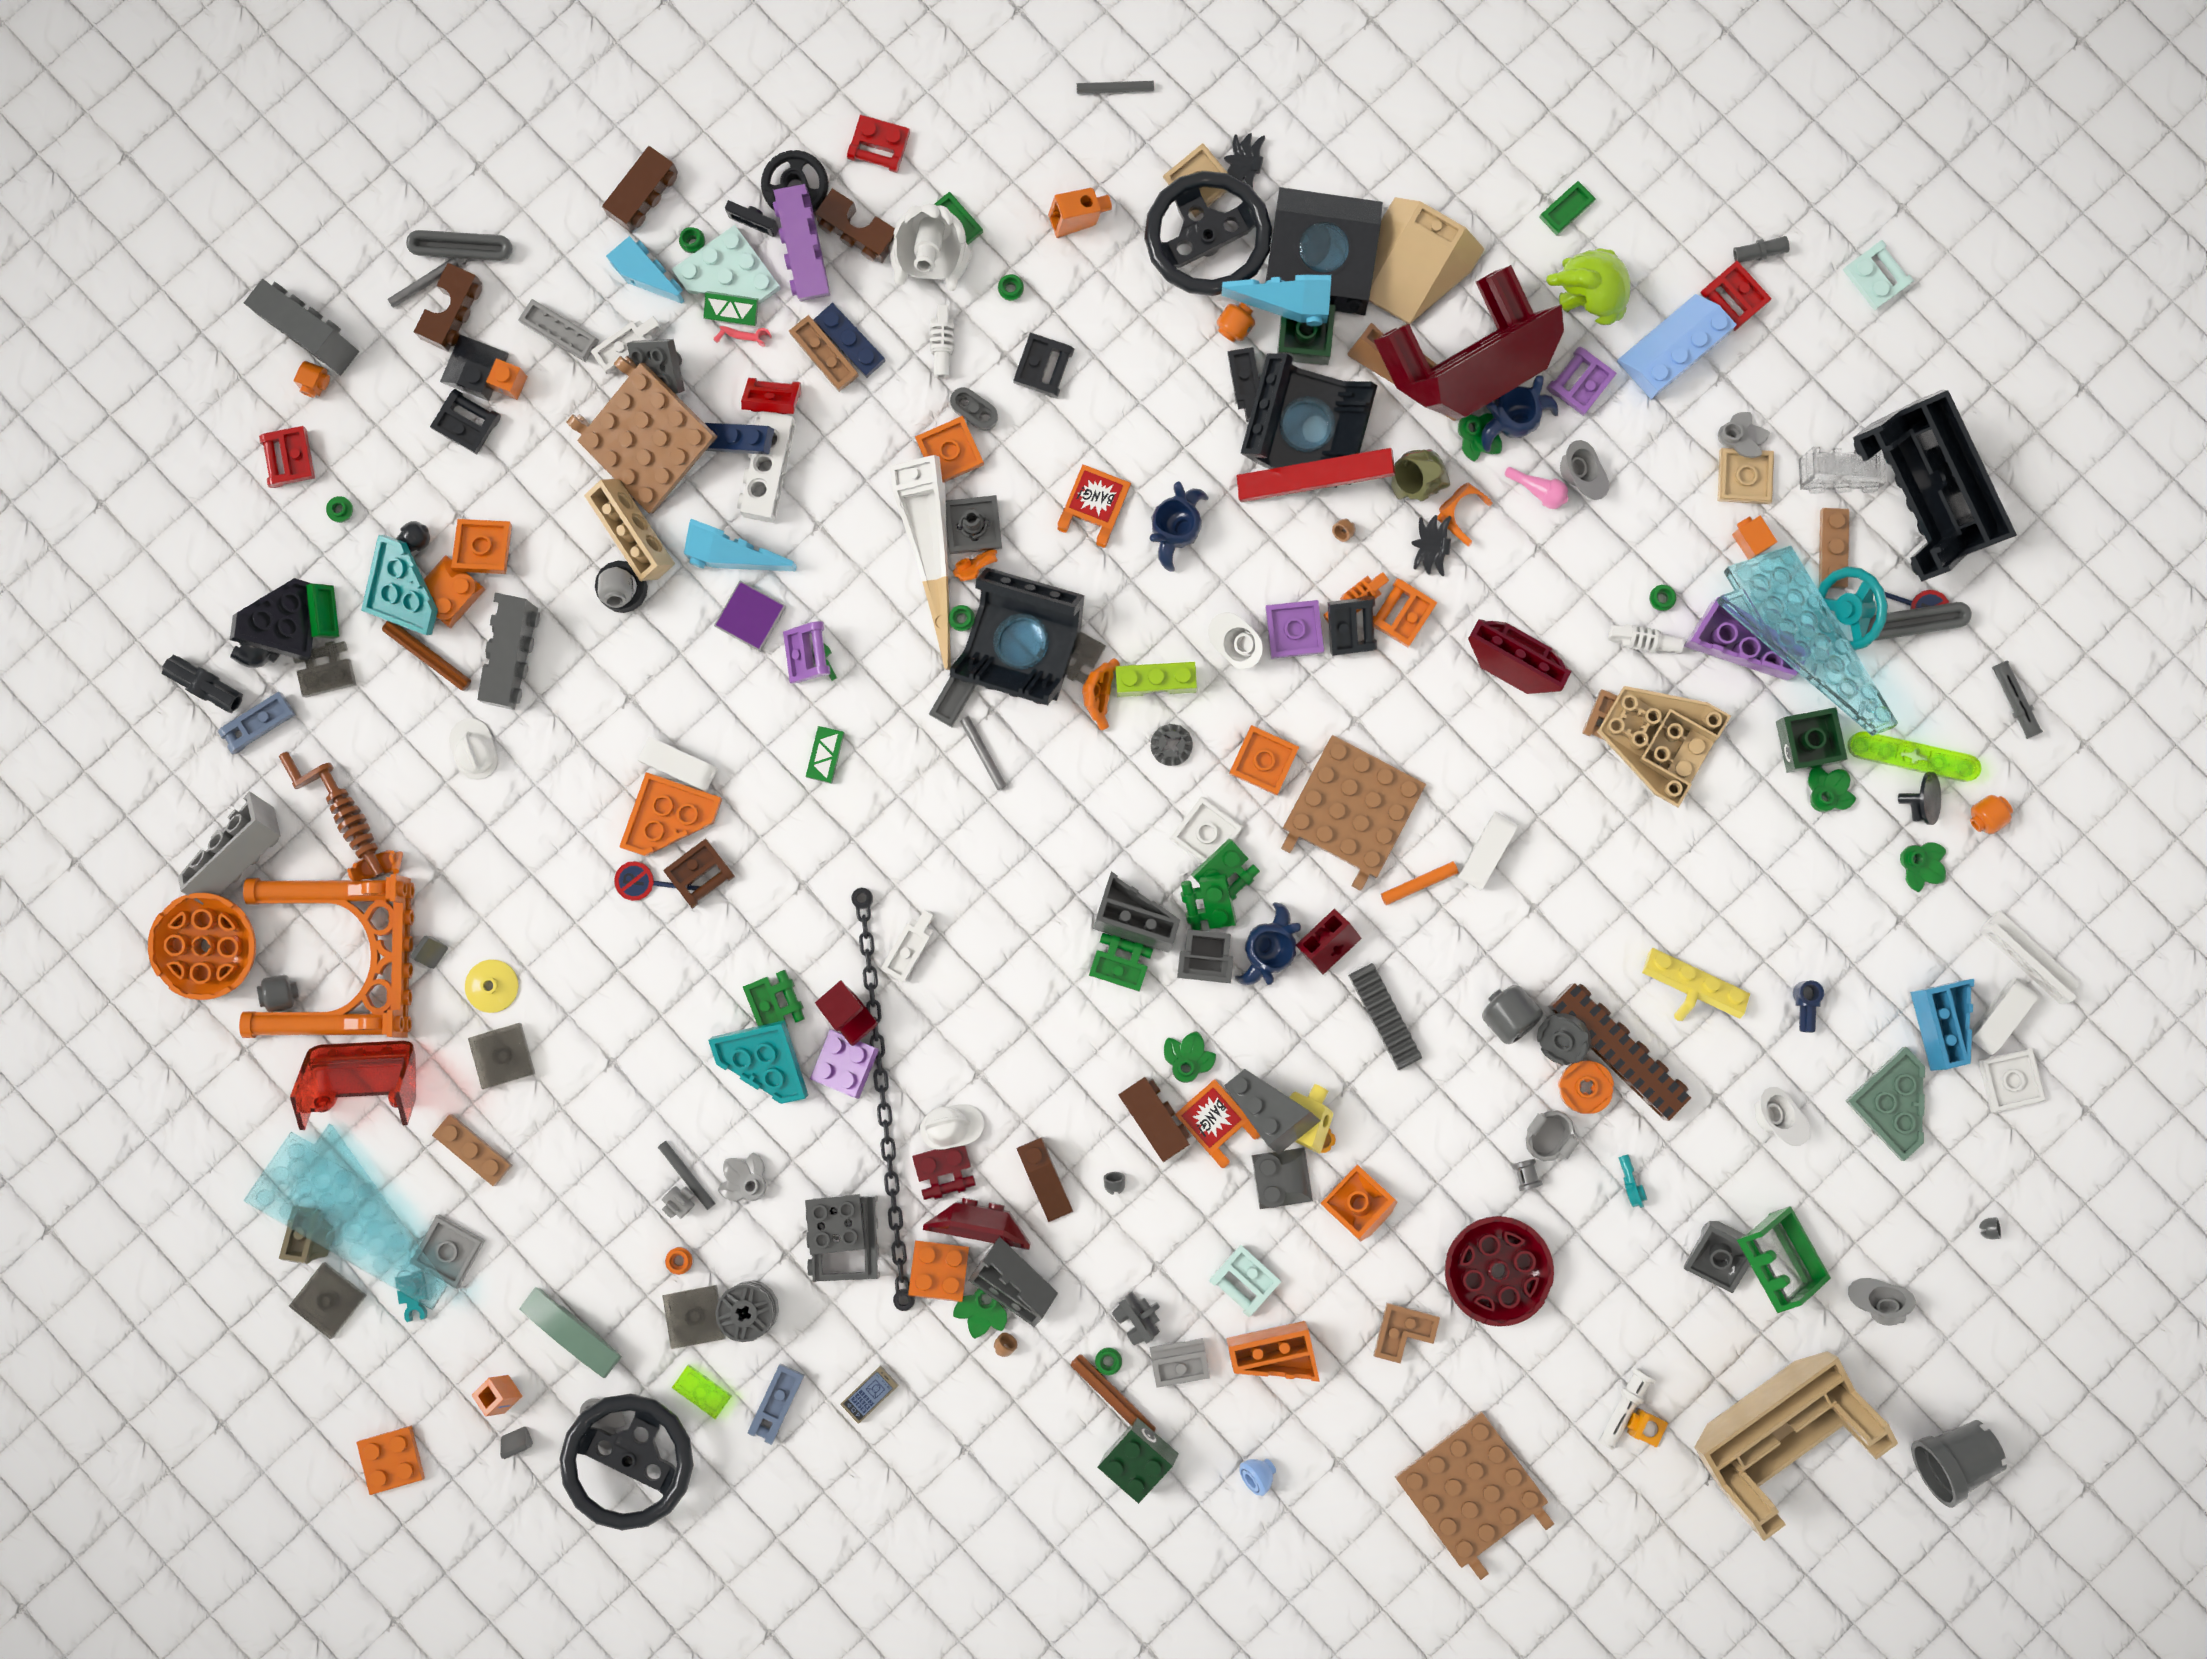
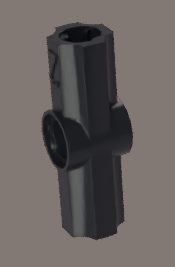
[161,654,243,713]

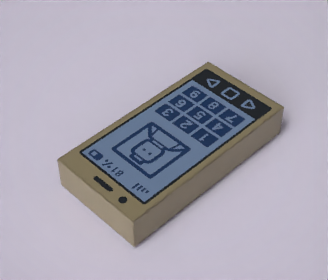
[840,1365,899,1424]

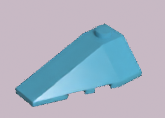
[684,519,797,572]

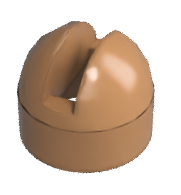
[1332,518,1356,542]
[994,1333,1018,1357]

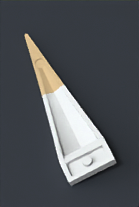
[889,455,951,670]

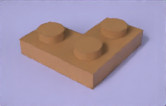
[1373,1302,1440,1364]

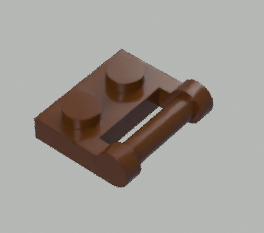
[663,838,735,909]

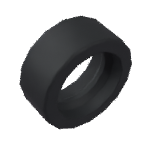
[594,560,648,613]

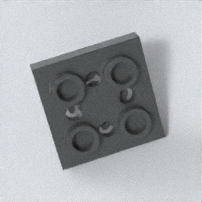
[627,339,685,394]
[946,495,1002,554]
[805,1194,865,1255]

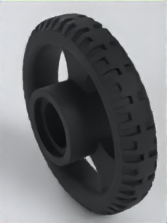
[761,150,829,212]

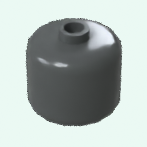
[1482,985,1543,1045]

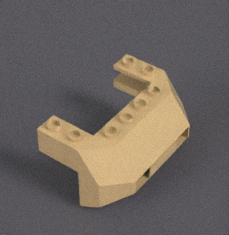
[1694,1351,1898,1541]

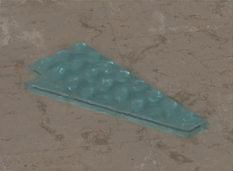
[1717,546,1898,736]
[243,1123,448,1310]

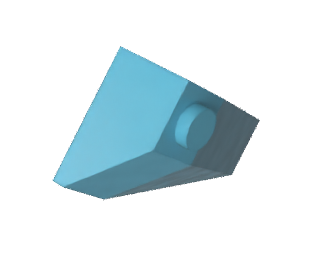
[1221,275,1331,326]

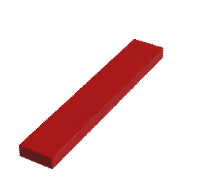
[1237,448,1395,503]

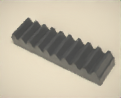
[1348,963,1422,1070]

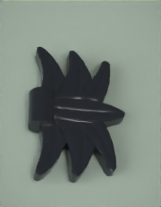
[1224,133,1265,189]
[1411,515,1451,576]

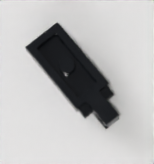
[1227,347,1259,423]

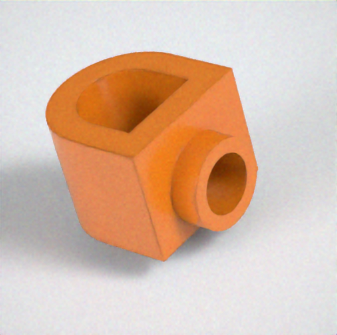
[293,361,330,398]

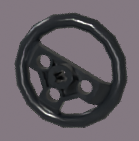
[1144,171,1272,296]
[559,1393,694,1531]

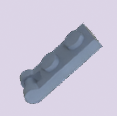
[218,691,296,754]
[747,1363,805,1445]

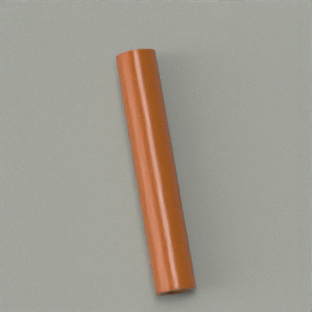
[1380,861,1459,905]

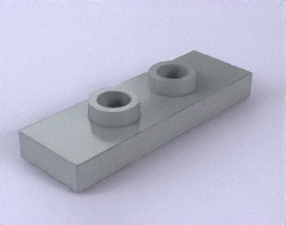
[518,299,599,362]

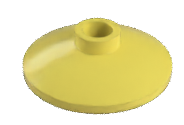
[465,960,519,1013]

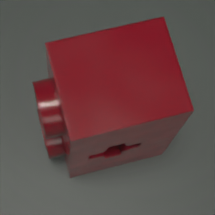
[1296,908,1362,975]

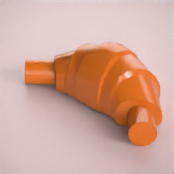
[1082,658,1120,730]

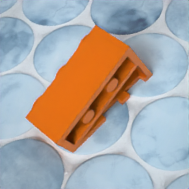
[1226,1321,1320,1382]

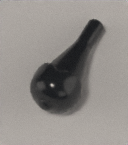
[396,521,430,552]

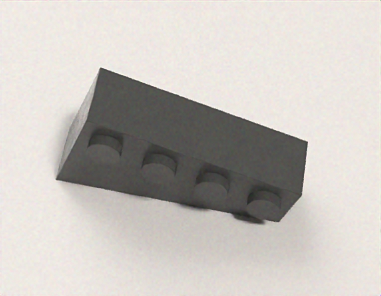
[243,279,360,376]
[477,592,540,710]

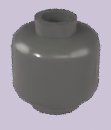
[257,975,299,1012]

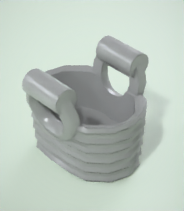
[1525,1110,1579,1161]

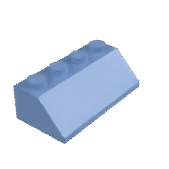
[1617,294,1737,400]

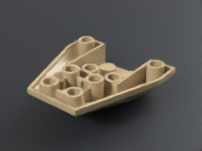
[1369,197,1485,325]
[1597,686,1731,808]

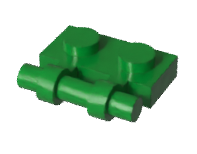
[1191,839,1260,902]
[1180,874,1237,931]
[1089,933,1153,992]
[743,970,805,1027]

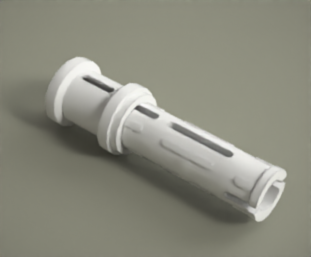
[1598,1368,1655,1450]

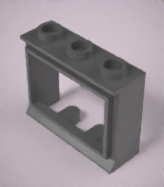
[806,1195,880,1282]

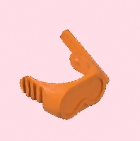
[1437,483,1493,547]
[347,850,403,881]

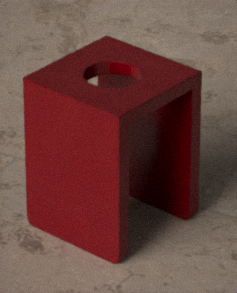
[815,980,878,1046]

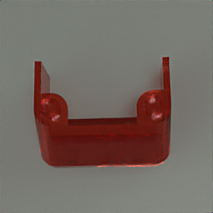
[290,1041,416,1130]

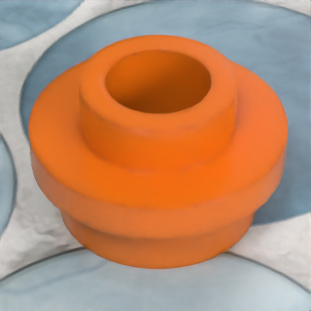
[665,1247,693,1275]

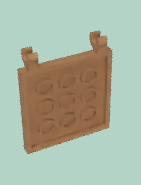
[566,356,718,514]
[1281,735,1426,891]
[1394,1411,1554,1580]

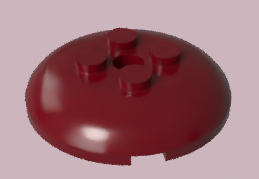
[1444,1216,1554,1327]

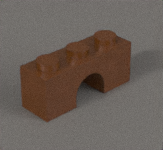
[815,188,895,263]
[413,263,482,352]

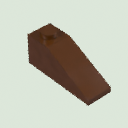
[1016,1137,1073,1222]

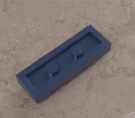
[813,302,886,378]
[705,423,774,455]

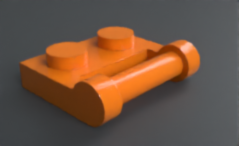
[1373,578,1438,648]

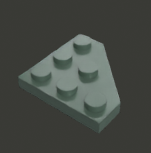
[1845,1047,1925,1161]

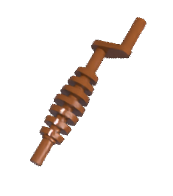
[279,752,385,877]

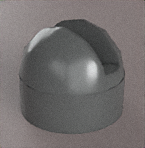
[1104,1172,1125,1195]
[1979,1217,2001,1240]

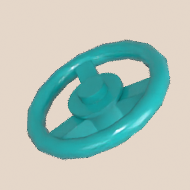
[1813,566,1888,652]

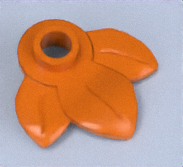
[953,549,998,581]

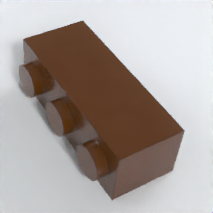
[602,146,678,233]
[1118,1077,1191,1162]

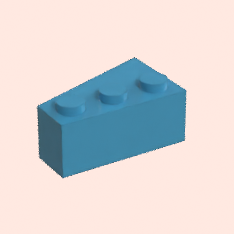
[1910,979,1974,1071]

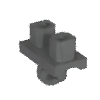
[1112,1291,1160,1345]

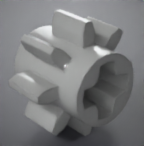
[662,1186,695,1219]

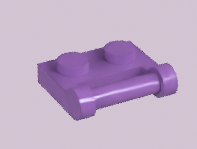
[1546,347,1617,416]
[783,621,830,683]

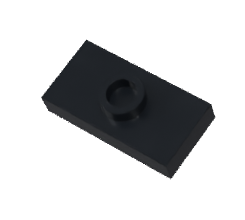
[725,200,779,237]

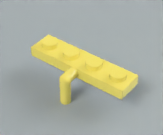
[1642,948,1750,1021]

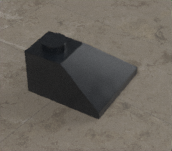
[440,334,509,401]

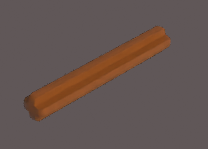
[382,621,471,691]
[1070,1354,1156,1432]

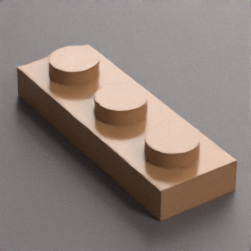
[789,315,859,392]
[1819,508,1849,589]
[432,1114,513,1186]

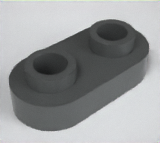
[950,387,998,431]

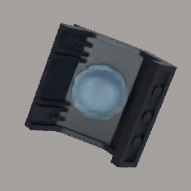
[1265,187,1383,316]
[1240,353,1378,488]
[950,567,1085,706]

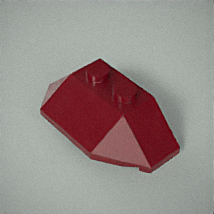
[1468,619,1572,694]
[922,1198,1031,1250]

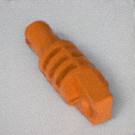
[1323,572,1389,623]

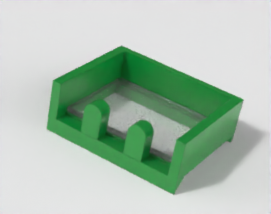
[1737,1206,1831,1313]

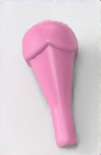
[1505,467,1568,509]

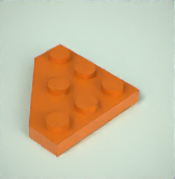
[619,772,722,856]

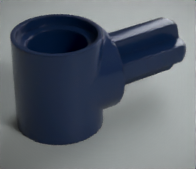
[1793,980,1824,1033]

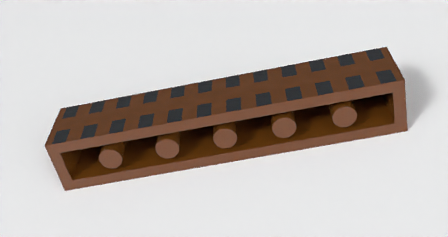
[1548,983,1692,1121]

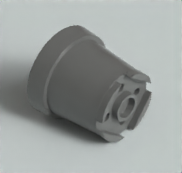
[1911,1420,2007,1508]

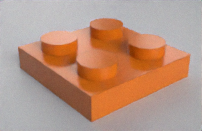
[915,416,984,483]
[451,519,512,574]
[1229,725,1299,796]
[908,1240,969,1302]
[356,1425,425,1495]

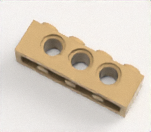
[584,479,675,581]

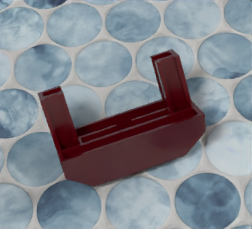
[1373,265,1564,419]

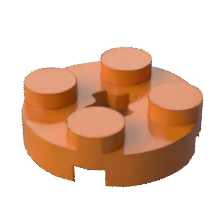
[1558,1060,1614,1114]

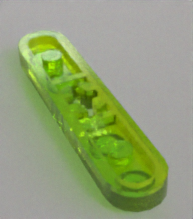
[1847,731,1981,782]

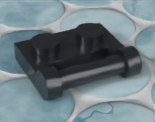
[1013,332,1075,398]
[430,389,501,455]
[1327,596,1377,656]

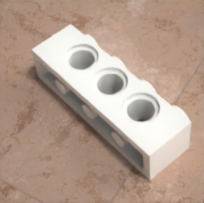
[737,411,796,523]

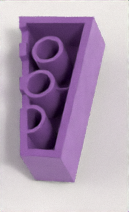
[773,184,831,301]
[1684,597,1809,681]

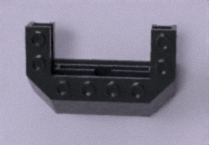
[1853,389,2017,582]

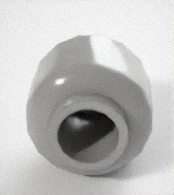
[598,567,633,608]

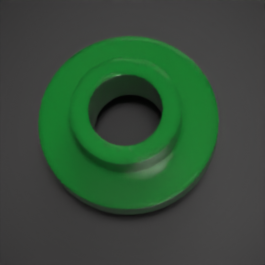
[679,227,705,253]
[998,274,1024,301]
[326,496,353,523]
[1649,585,1676,611]
[949,605,975,632]
[1095,1347,1122,1375]

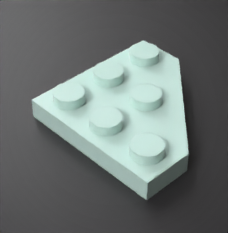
[671,225,781,304]

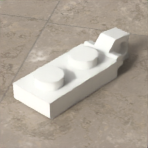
[590,316,662,374]
[880,910,935,983]

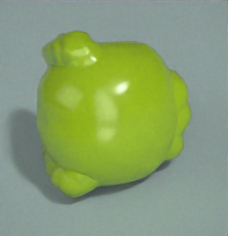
[1546,248,1631,325]

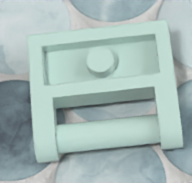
[1843,240,1914,311]
[1208,1244,1282,1317]

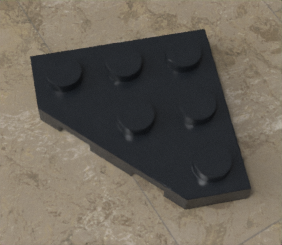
[230,578,313,661]

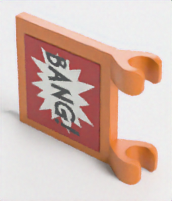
[1057,464,1131,548]
[1175,1079,1260,1168]

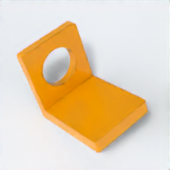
[1627,1408,1668,1447]

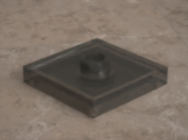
[468,1023,535,1090]
[289,1262,367,1339]
[662,1284,726,1349]

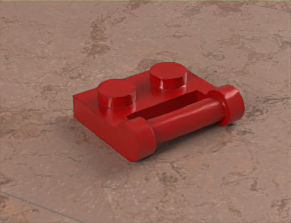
[847,115,910,173]
[1700,261,1772,331]
[741,378,801,414]
[259,426,315,488]

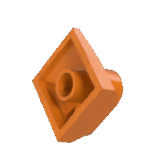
[424,555,486,628]
[1320,1165,1398,1242]

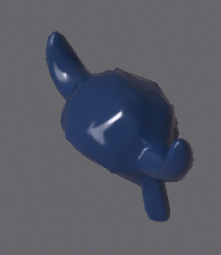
[1481,375,1558,453]
[1149,481,1209,572]
[1235,902,1301,985]

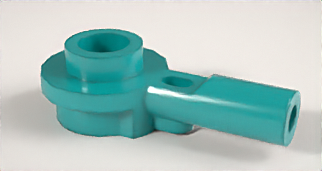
[1618,1154,1648,1208]

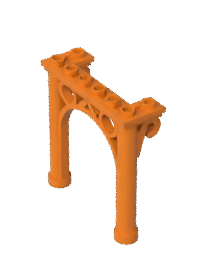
[239,874,415,1038]

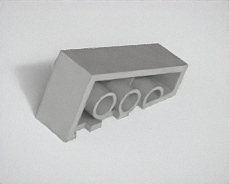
[178,791,281,905]

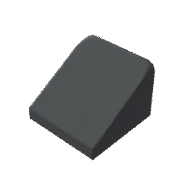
[411,936,448,969]
[500,1427,533,1459]

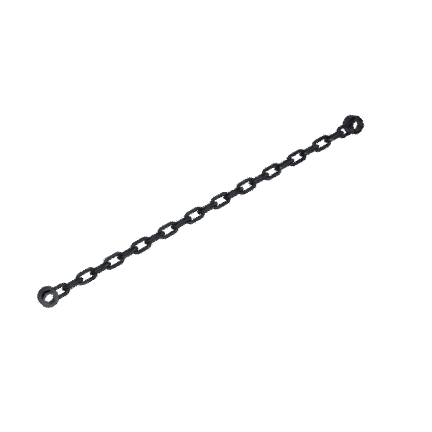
[851,888,915,1311]

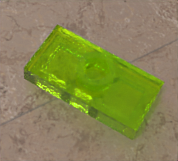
[672,1364,732,1419]

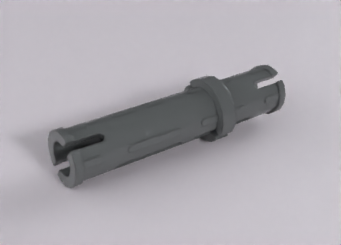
[1992,660,2043,739]

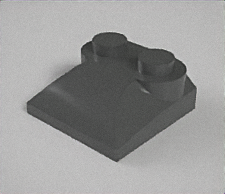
[1251,1147,1313,1209]
[1684,1221,1759,1293]

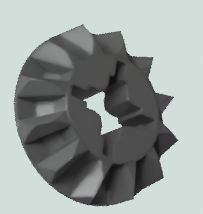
[1150,724,1193,766]

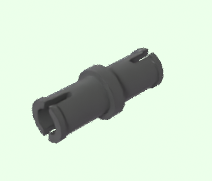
[1733,236,1790,263]

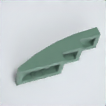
[519,1287,622,1378]

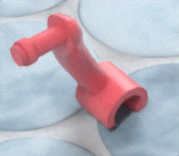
[713,326,772,347]

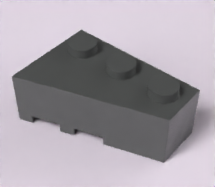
[1093,871,1180,953]
[1224,1069,1321,1154]
[968,1236,1058,1327]

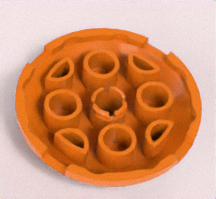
[148,893,256,1000]

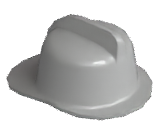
[1560,440,1609,500]
[1848,1278,1916,1326]

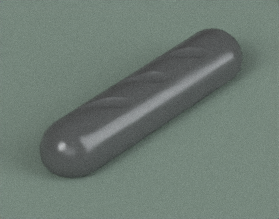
[406,230,513,261]
[1866,602,1972,641]

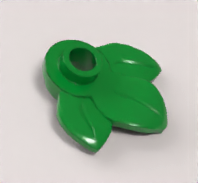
[1458,413,1502,462]
[1807,767,1856,812]
[1900,842,1946,892]
[1164,1031,1216,1083]
[953,1288,1007,1339]

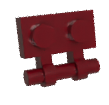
[912,1145,976,1200]

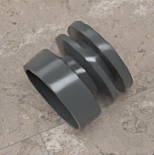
[715,1280,779,1343]

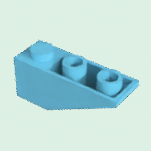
[606,236,684,304]

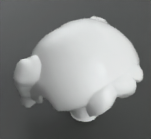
[889,203,972,291]

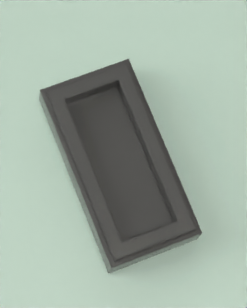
[929,677,977,728]

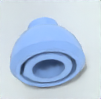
[1239,1459,1276,1496]

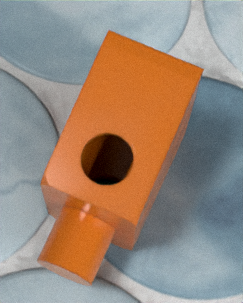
[1048,188,1112,238]

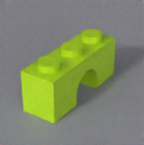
[1116,662,1197,697]

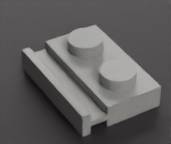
[1150,1338,1210,1388]

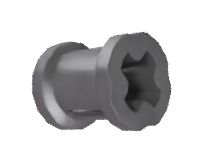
[1512,1159,1543,1191]

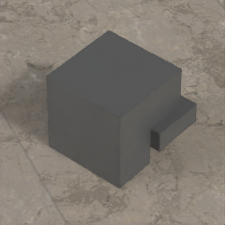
[1177,929,1234,984]

